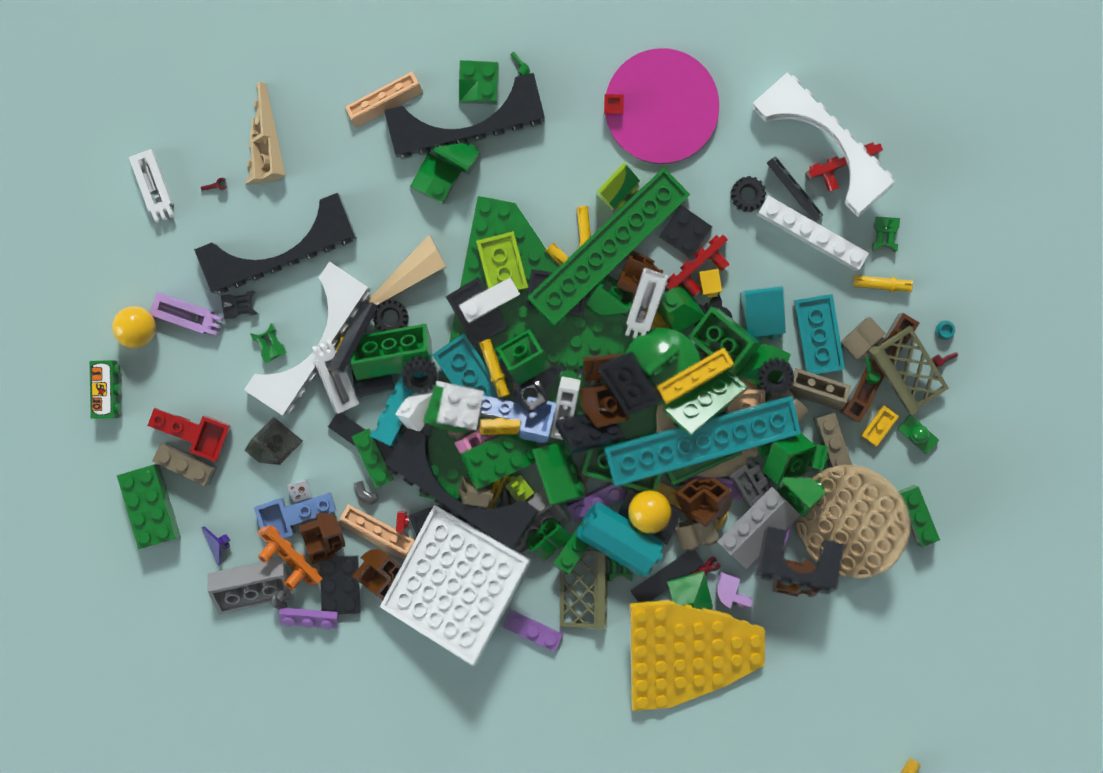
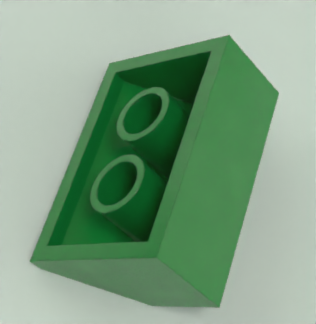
[532,442,585,505]

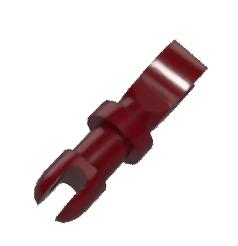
[689,557,721,576]

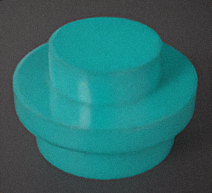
[935,321,955,340]

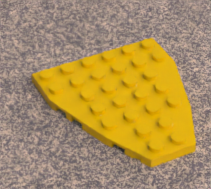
[630,600,765,711]

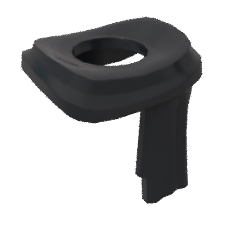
[512,377,548,413]

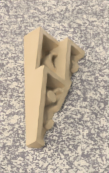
[245,82,286,185]
[366,235,447,306]

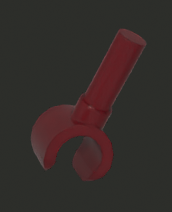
[201,178,227,191]
[931,352,958,367]

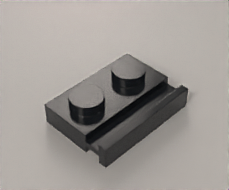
[351,369,394,398]

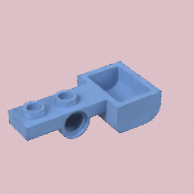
[479,395,556,443]
[254,492,337,544]

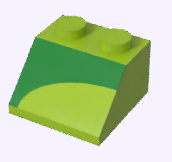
[596,163,640,210]

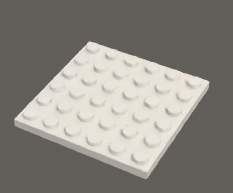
[380,505,531,665]

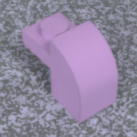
[716,571,754,609]

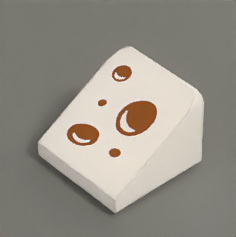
[287,479,313,503]

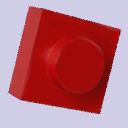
[604,94,624,115]
[396,511,409,532]

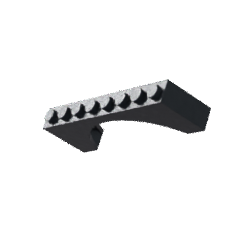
[384,73,545,159]
[194,193,357,295]
[385,428,540,550]

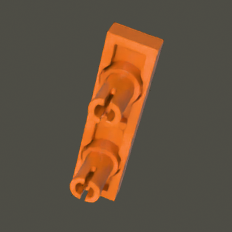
[257,525,323,590]

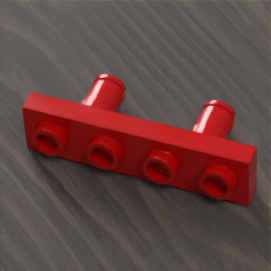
[805,142,883,192]
[665,234,730,297]

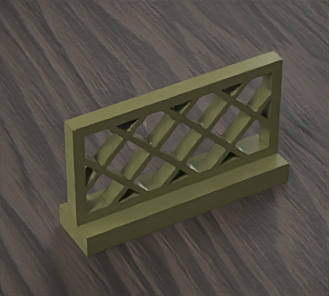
[869,326,949,416]
[560,550,608,629]

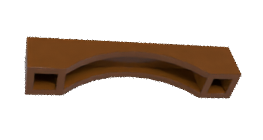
[840,313,920,422]

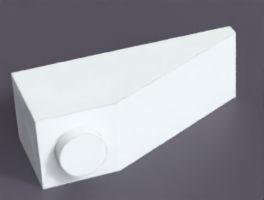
[459,278,520,323]
[550,377,581,440]
[396,381,449,431]

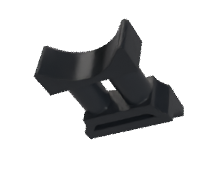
[221,291,259,319]

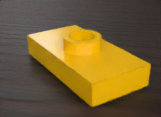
[860,405,899,447]
[479,418,520,435]

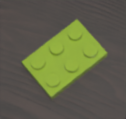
[476,231,528,290]

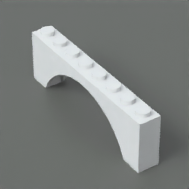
[753,73,894,217]
[244,262,370,416]

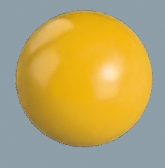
[112,306,156,348]
[628,490,671,533]

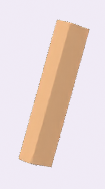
[345,71,423,128]
[338,504,415,560]

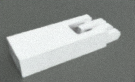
[129,149,175,223]
[625,268,668,338]
[312,340,360,413]

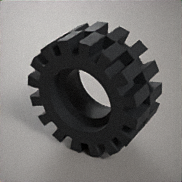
[730,176,766,212]
[373,300,409,332]
[402,356,438,393]
[758,357,794,395]

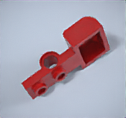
[147,408,231,462]

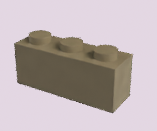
[790,368,851,411]
[813,412,852,468]
[152,443,217,486]

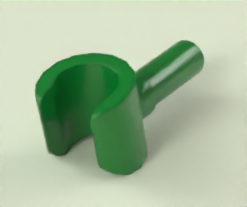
[511,52,530,76]
[865,357,880,384]

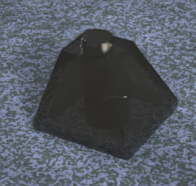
[244,417,303,465]

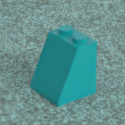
[740,286,786,341]

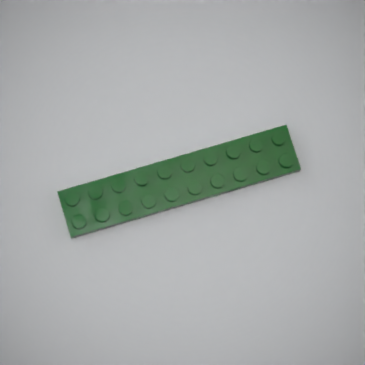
[527,167,691,326]

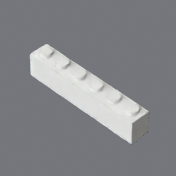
[756,196,869,271]

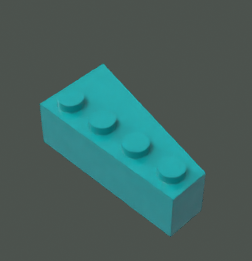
[369,372,426,446]

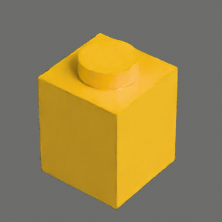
[698,269,722,298]

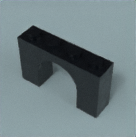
[756,526,844,594]

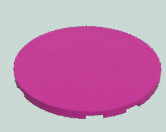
[605,48,719,164]

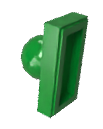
[897,414,939,454]

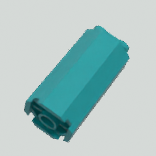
[576,501,664,577]

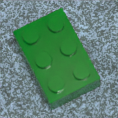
[689,307,761,374]

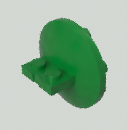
[625,328,700,405]

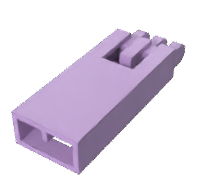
[150,292,224,336]

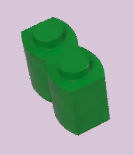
[525,518,571,561]

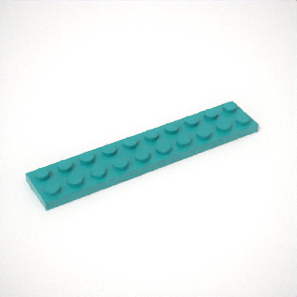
[604,396,801,486]

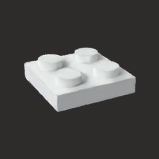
[437,383,484,430]

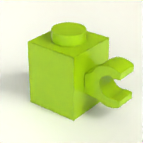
[505,473,534,501]

